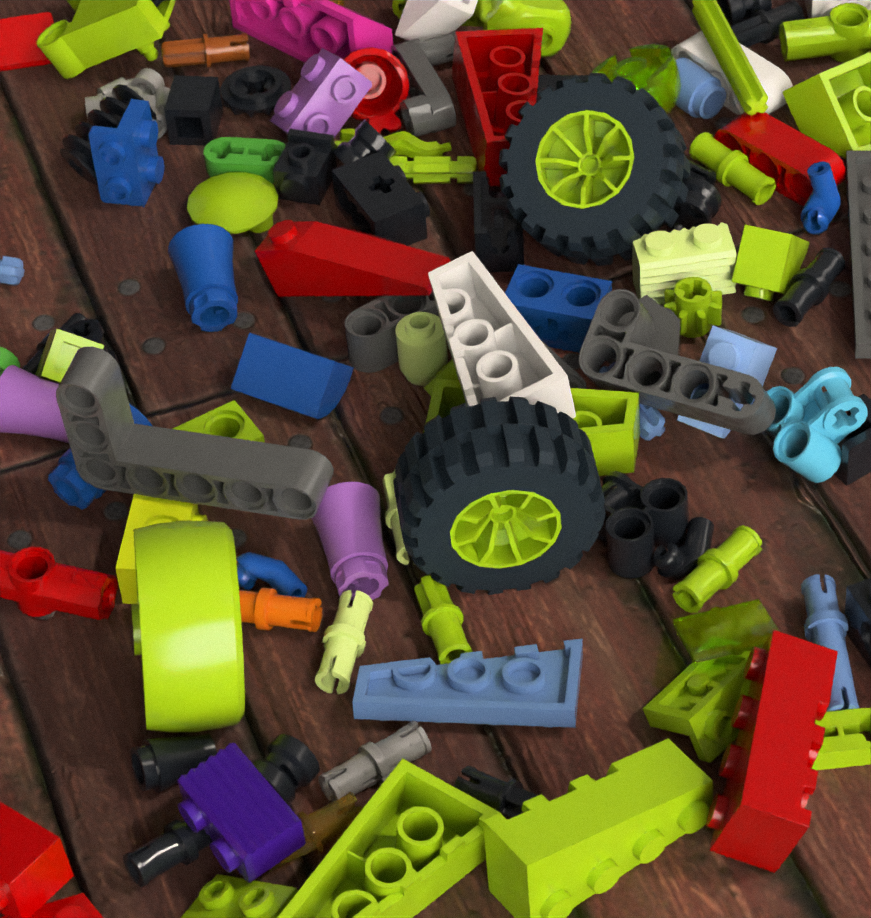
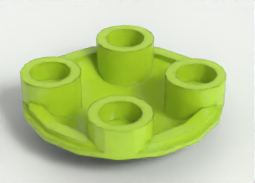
[187,172,279,234]

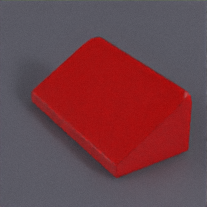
[0,12,54,72]

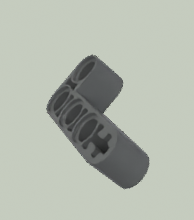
[578,289,776,435]

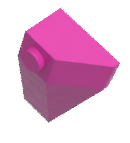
[229,0,393,63]

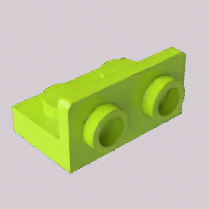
[643,643,751,762]

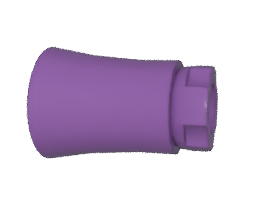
[0,365,69,443]
[311,482,389,600]

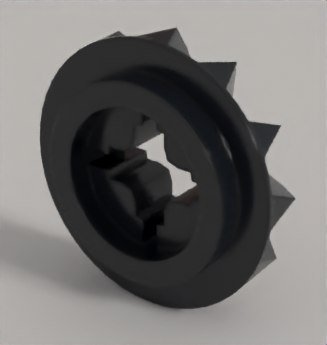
[220,65,291,118]

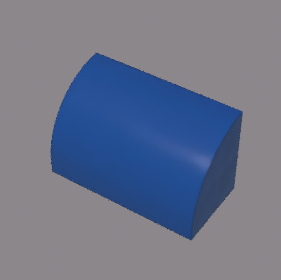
[230,333,354,419]

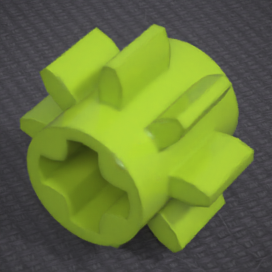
[664,277,722,338]

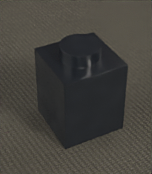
[164,76,223,146]

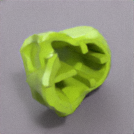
[471,0,571,58]

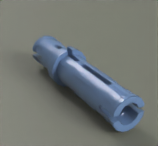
[801,574,860,712]

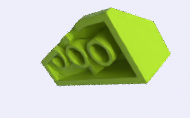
[782,52,871,159]

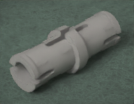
[318,721,432,807]

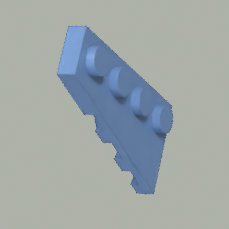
[352,638,583,728]

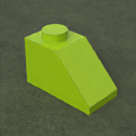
[732,225,810,301]

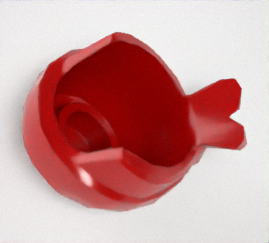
[343,47,409,134]

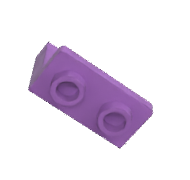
[270,48,372,138]

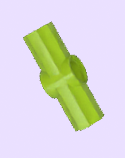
[779,3,871,63]

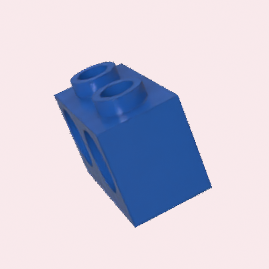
[505,264,612,353]

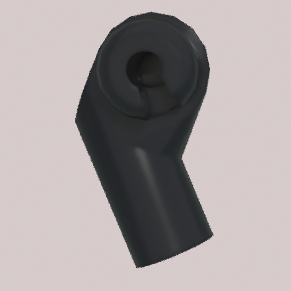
[653,517,714,580]

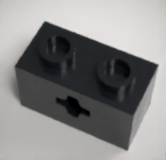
[332,151,430,245]

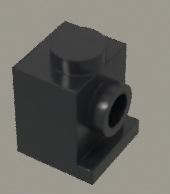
[273,129,337,205]

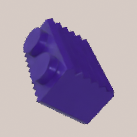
[177,743,306,883]

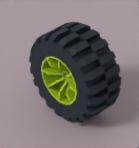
[498,73,690,266]
[393,396,606,595]

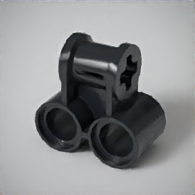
[597,471,689,578]

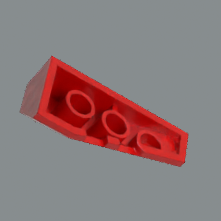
[254,220,451,297]

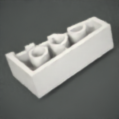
[428,251,576,419]

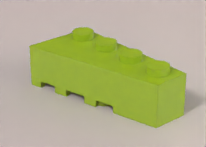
[277,758,500,918]

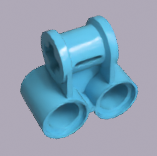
[766,367,868,483]

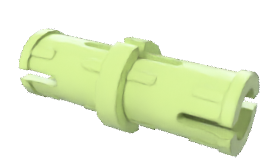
[315,590,373,694]

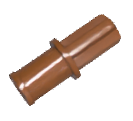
[161,33,250,68]

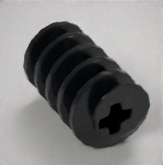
[60,84,157,186]

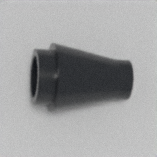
[130,734,217,793]

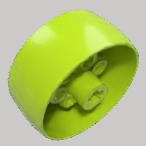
[131,521,245,732]

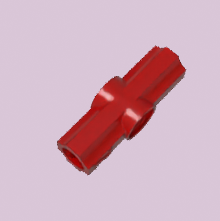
[0,547,118,620]

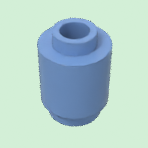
[659,58,726,119]

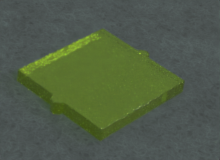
[673,599,780,664]

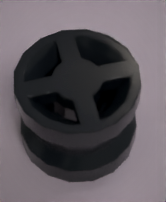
[671,178,721,231]

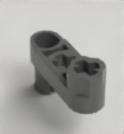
[391,31,456,137]

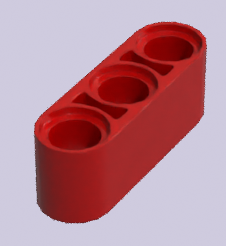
[714,112,846,206]

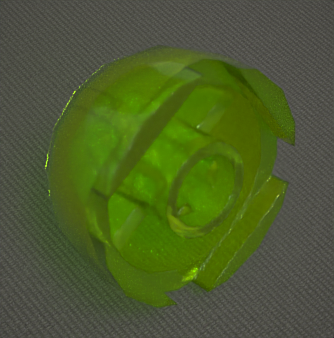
[591,44,681,114]

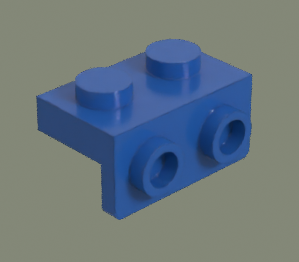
[88,99,164,207]

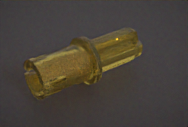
[266,791,362,872]

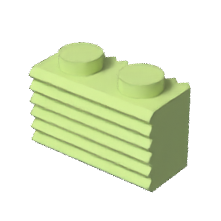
[632,222,737,304]

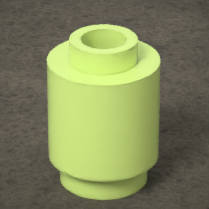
[395,312,448,386]

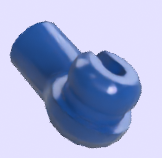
[801,161,841,235]
[236,552,307,597]

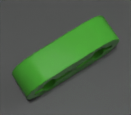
[204,137,286,183]

